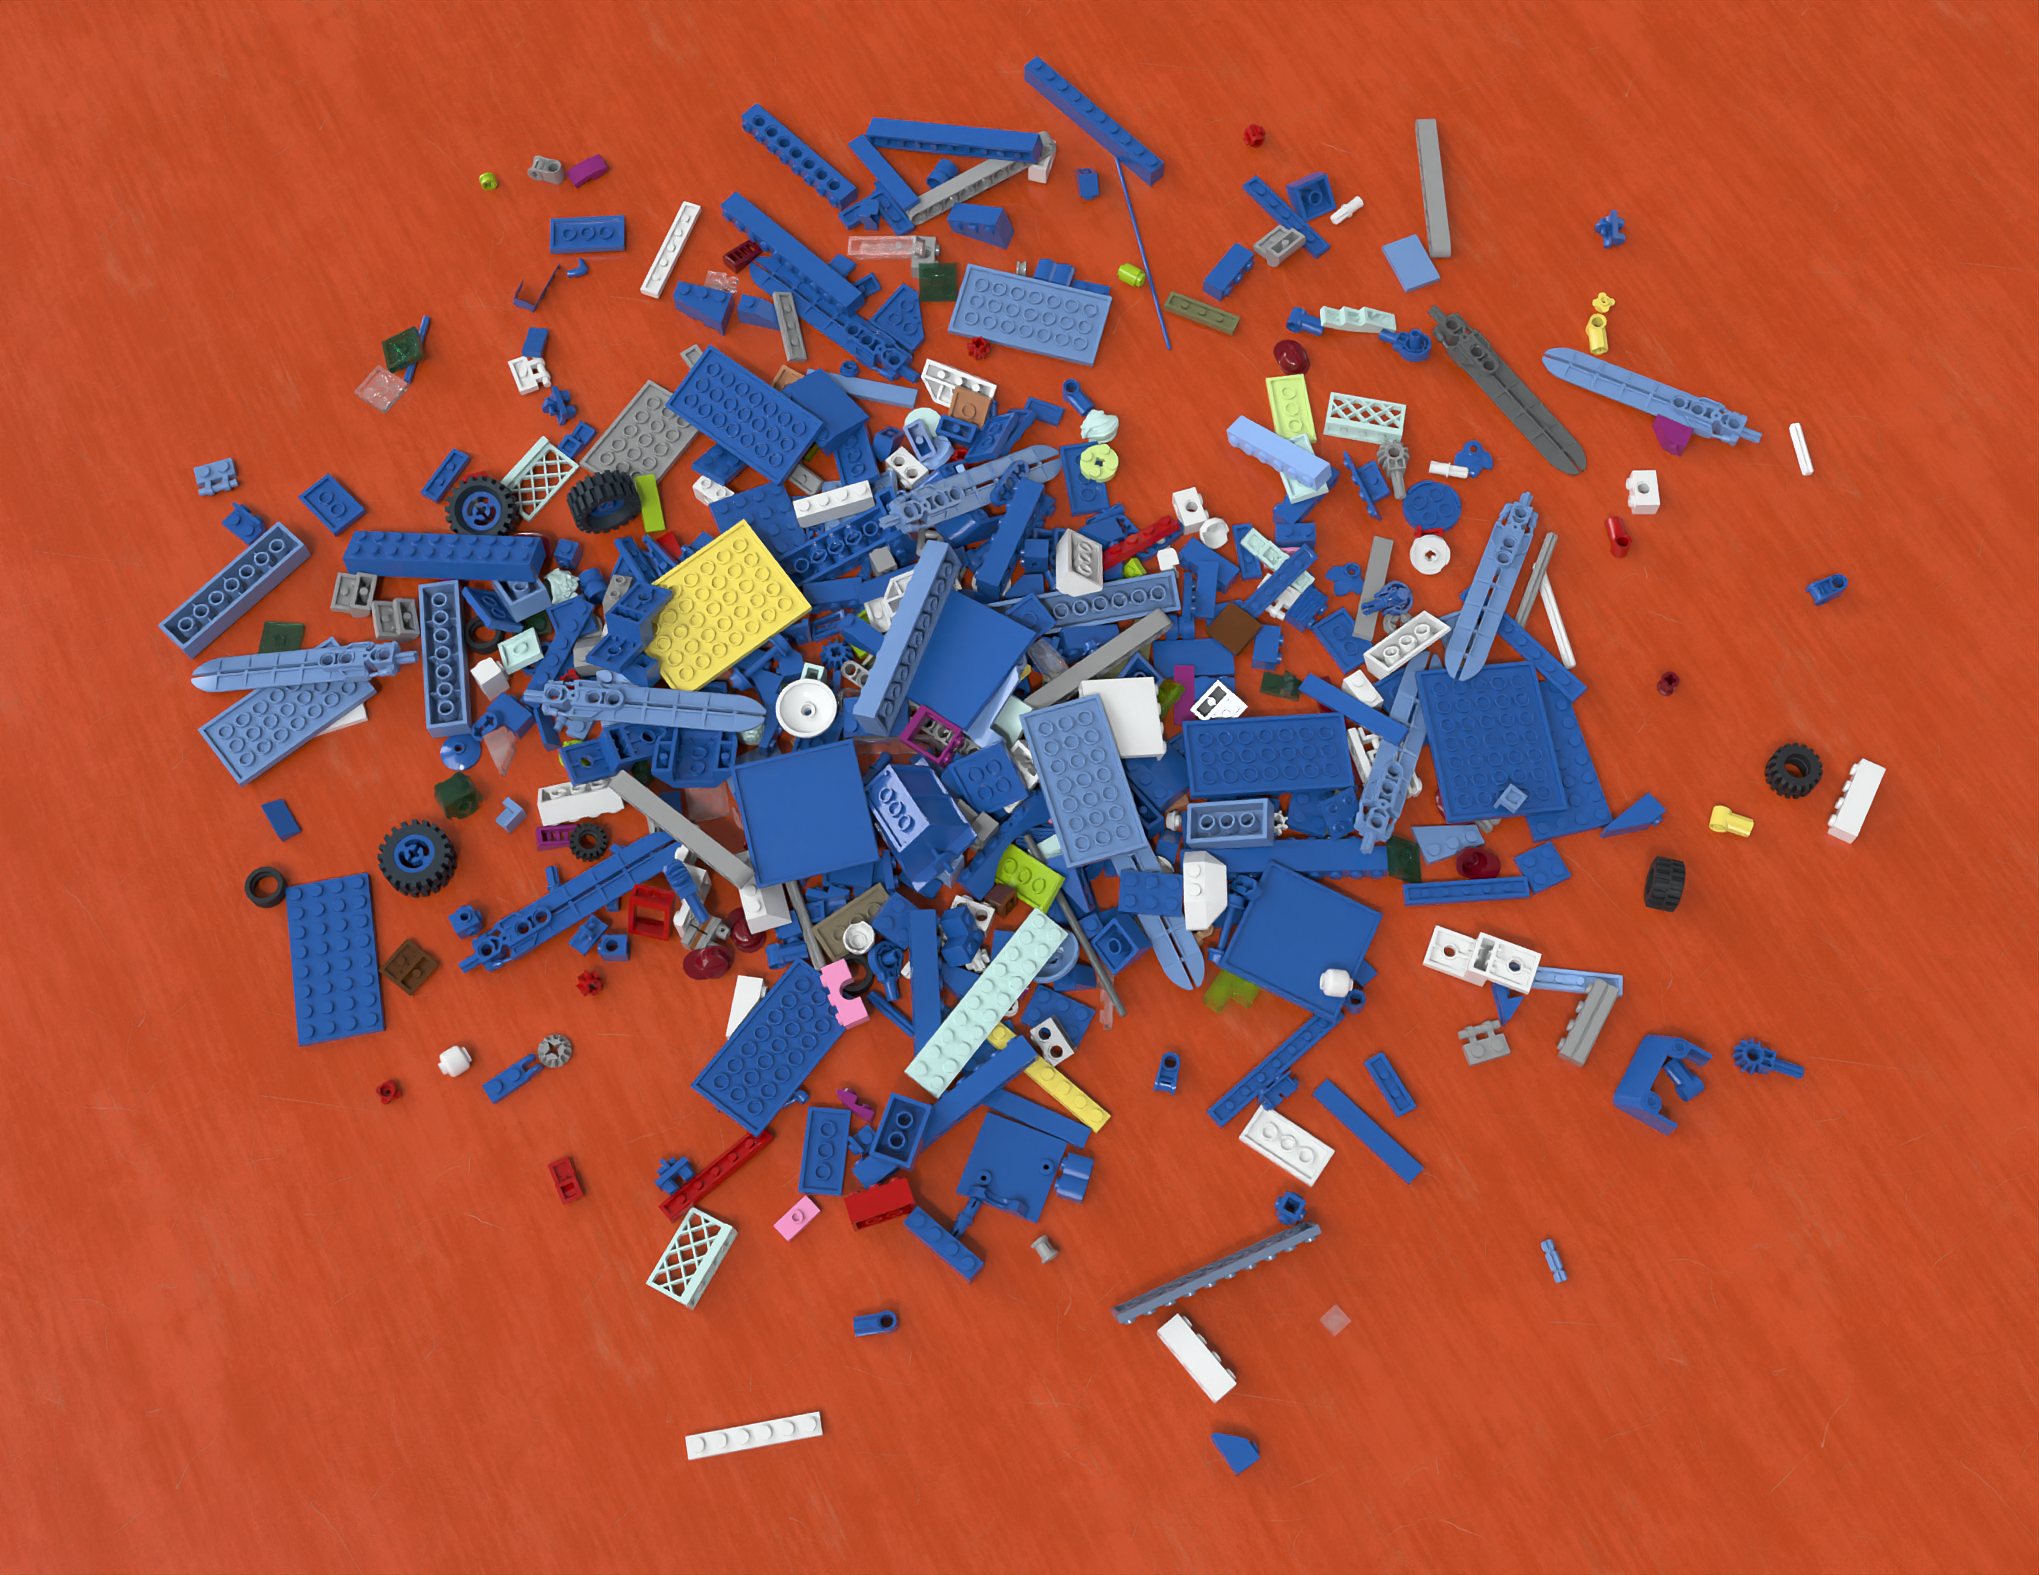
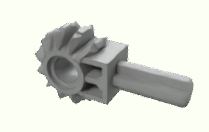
[1376,439,1410,500]

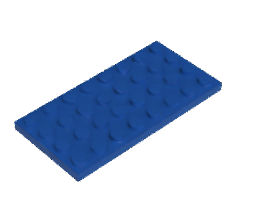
[664,344,826,487]
[1524,680,1613,843]
[1182,712,1354,799]
[285,873,385,1047]
[690,957,855,1139]

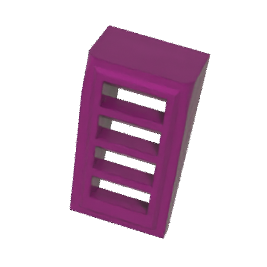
[535,824,578,851]

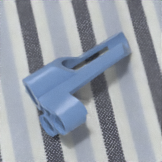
[963,655,1027,748]

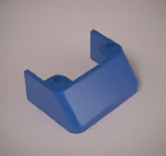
[915,459,1005,548]
[1612,1034,1713,1136]

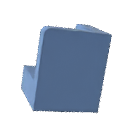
[1493,784,1528,814]
[495,797,527,833]

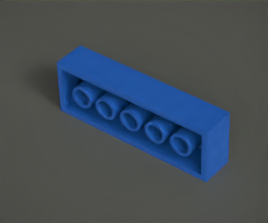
[974,477,1045,602]

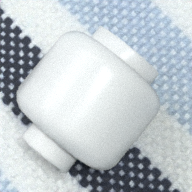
[1320,969,1353,998]
[438,1046,472,1077]

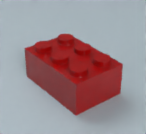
[844,1176,916,1232]

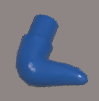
[567,258,588,278]

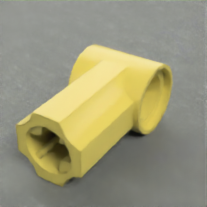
[1585,314,1608,355]
[1709,806,1754,838]

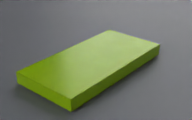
[994,843,1065,915]

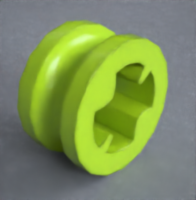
[479,173,498,191]

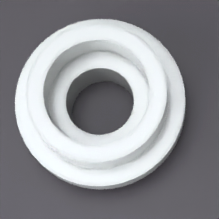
[1166,810,1182,831]

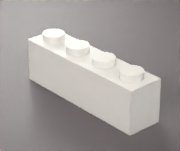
[793,480,875,528]
[1827,758,1886,844]
[1157,1314,1237,1404]

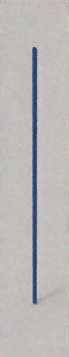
[1115,157,1171,350]

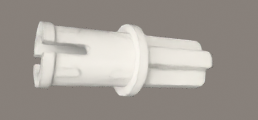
[1330,196,1364,225]
[1429,461,1469,478]

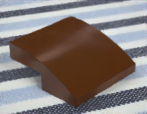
[1205,601,1263,657]
[378,939,439,996]

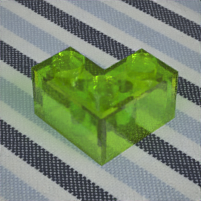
[1202,969,1262,1014]

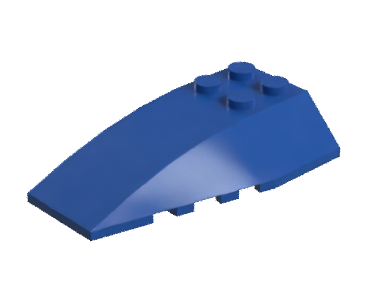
[651,682,738,788]

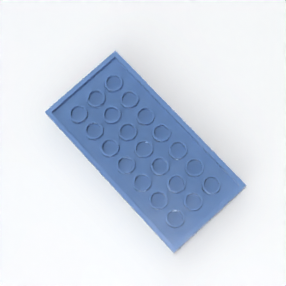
[948,263,1112,367]
[197,636,377,787]
[1019,693,1148,870]

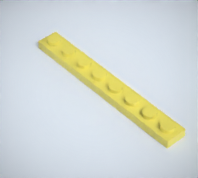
[986,1021,1111,1134]

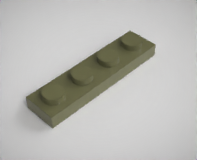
[1164,291,1240,336]

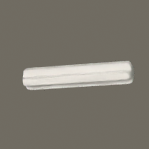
[1789,423,1814,476]

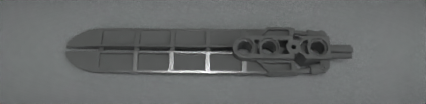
[1428,305,1586,475]

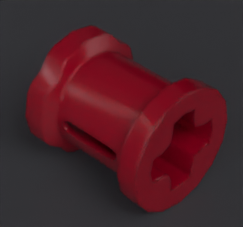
[1657,672,1680,696]

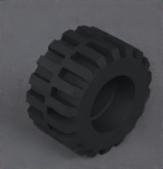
[1764,743,1823,799]
[1644,856,1686,912]

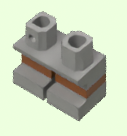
[680,914,731,951]

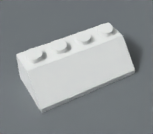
[1056,528,1103,597]
[1363,610,1451,680]
[537,776,624,826]
[734,850,792,934]

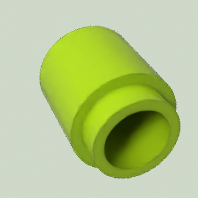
[1117,263,1146,288]

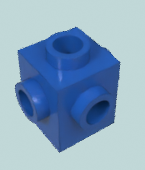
[448,905,484,940]
[1274,1191,1307,1226]

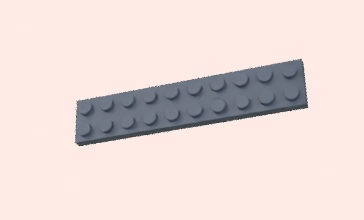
[1110,1220,1322,1325]

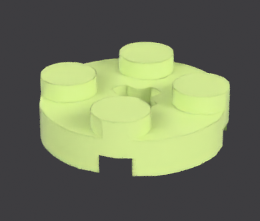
[1080,444,1119,483]

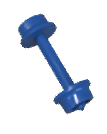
[729,633,792,692]
[1207,892,1246,966]

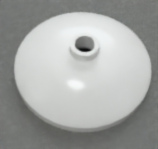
[776,679,837,738]

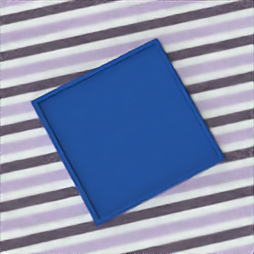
[905,589,1038,732]
[730,738,881,889]
[1218,860,1383,1023]

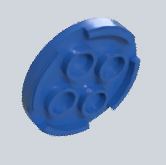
[1402,480,1461,533]

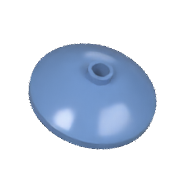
[1032,928,1080,983]

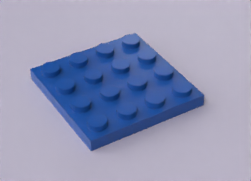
[708,482,808,558]

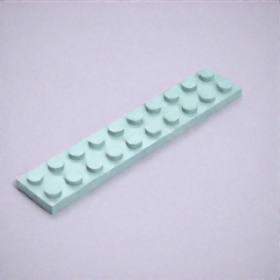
[904,908,1068,1099]

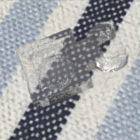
[704,271,739,293]

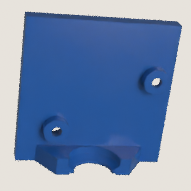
[956,1112,1068,1224]

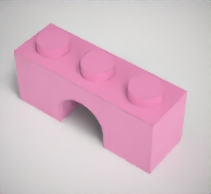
[820,958,870,1030]

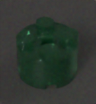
[434,772,483,820]

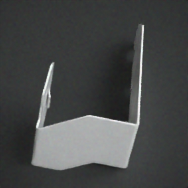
[1156,538,1179,578]

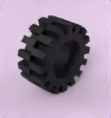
[569,822,607,862]

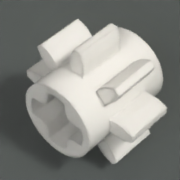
[1274,811,1288,836]
[965,948,991,973]

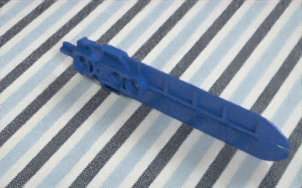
[749,256,920,384]
[459,832,682,974]

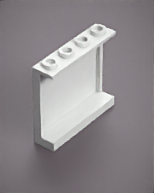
[1078,677,1166,761]

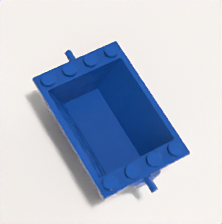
[864,757,979,893]

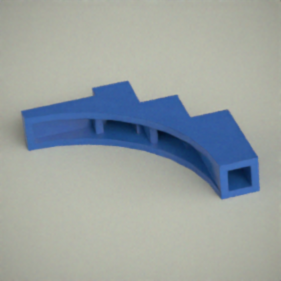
[730,649,786,758]

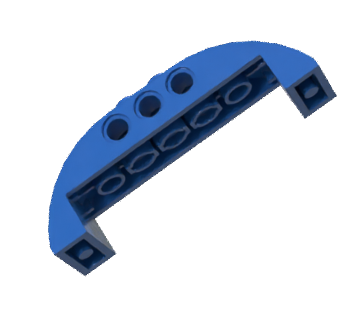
[769,486,897,592]

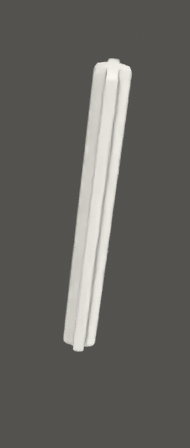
[1532,563,1576,669]

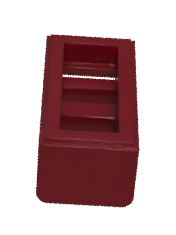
[723,239,763,274]

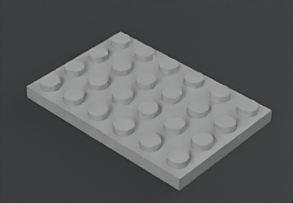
[579,380,700,491]

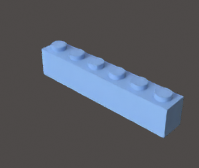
[1226,415,1332,491]

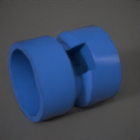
[926,159,959,190]
[577,568,608,605]
[1165,614,1195,640]

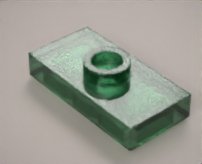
[630,760,655,788]

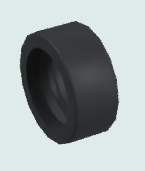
[464,616,504,655]
[244,867,288,908]
[839,954,874,996]

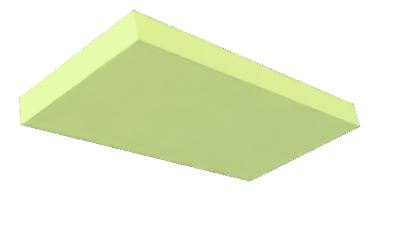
[1266,374,1317,443]

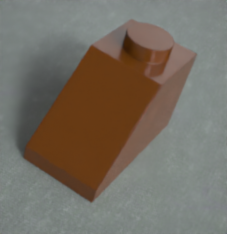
[985,883,1017,920]

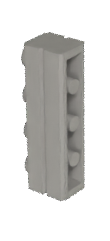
[1557,979,1620,1067]

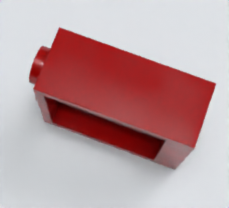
[628,884,676,941]

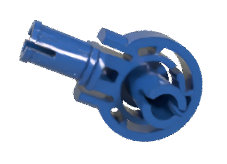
[1379,328,1431,362]
[1361,581,1413,616]
[868,941,904,1002]

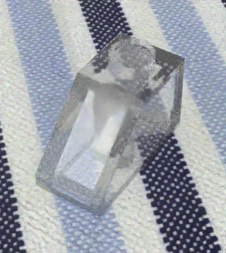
[1027,638,1069,683]
[483,726,517,777]

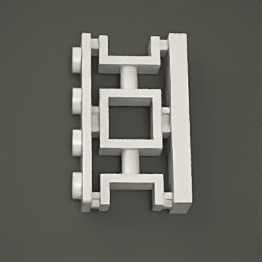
[1346,727,1422,799]

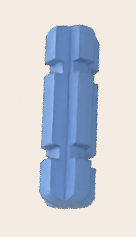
[1541,1239,1568,1283]

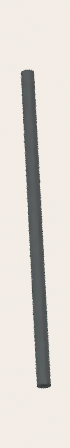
[1023,834,1128,1017]

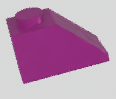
[1652,414,1694,457]

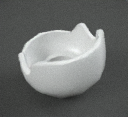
[1199,518,1229,549]
[843,921,875,954]

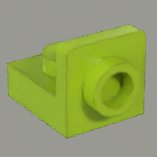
[1115,558,1147,581]

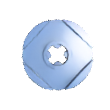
[915,436,954,470]

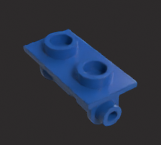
[1257,1070,1299,1111]

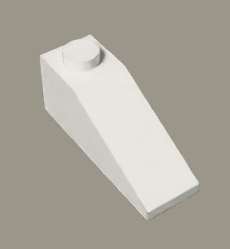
[726,975,768,1040]

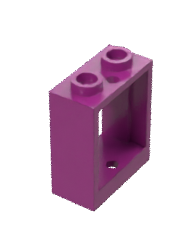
[899,704,965,768]

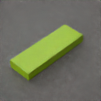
[634,474,665,534]

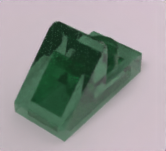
[1259,671,1303,702]

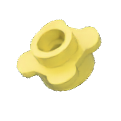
[1592,293,1615,313]

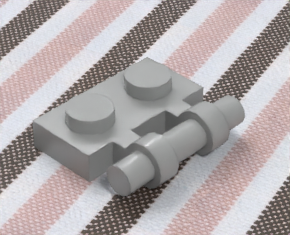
[1457,1020,1511,1067]

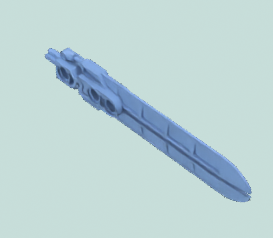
[1542,348,1762,446]
[879,445,1062,534]
[1445,491,1538,682]
[191,641,419,692]
[1354,651,1443,854]
[524,680,766,732]
[1110,838,1205,991]

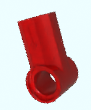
[1605,516,1632,558]

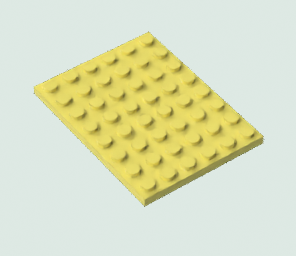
[643,519,812,692]

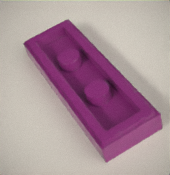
[1174,665,1194,725]

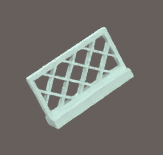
[1323,392,1406,445]
[500,436,580,523]
[646,1207,738,1310]

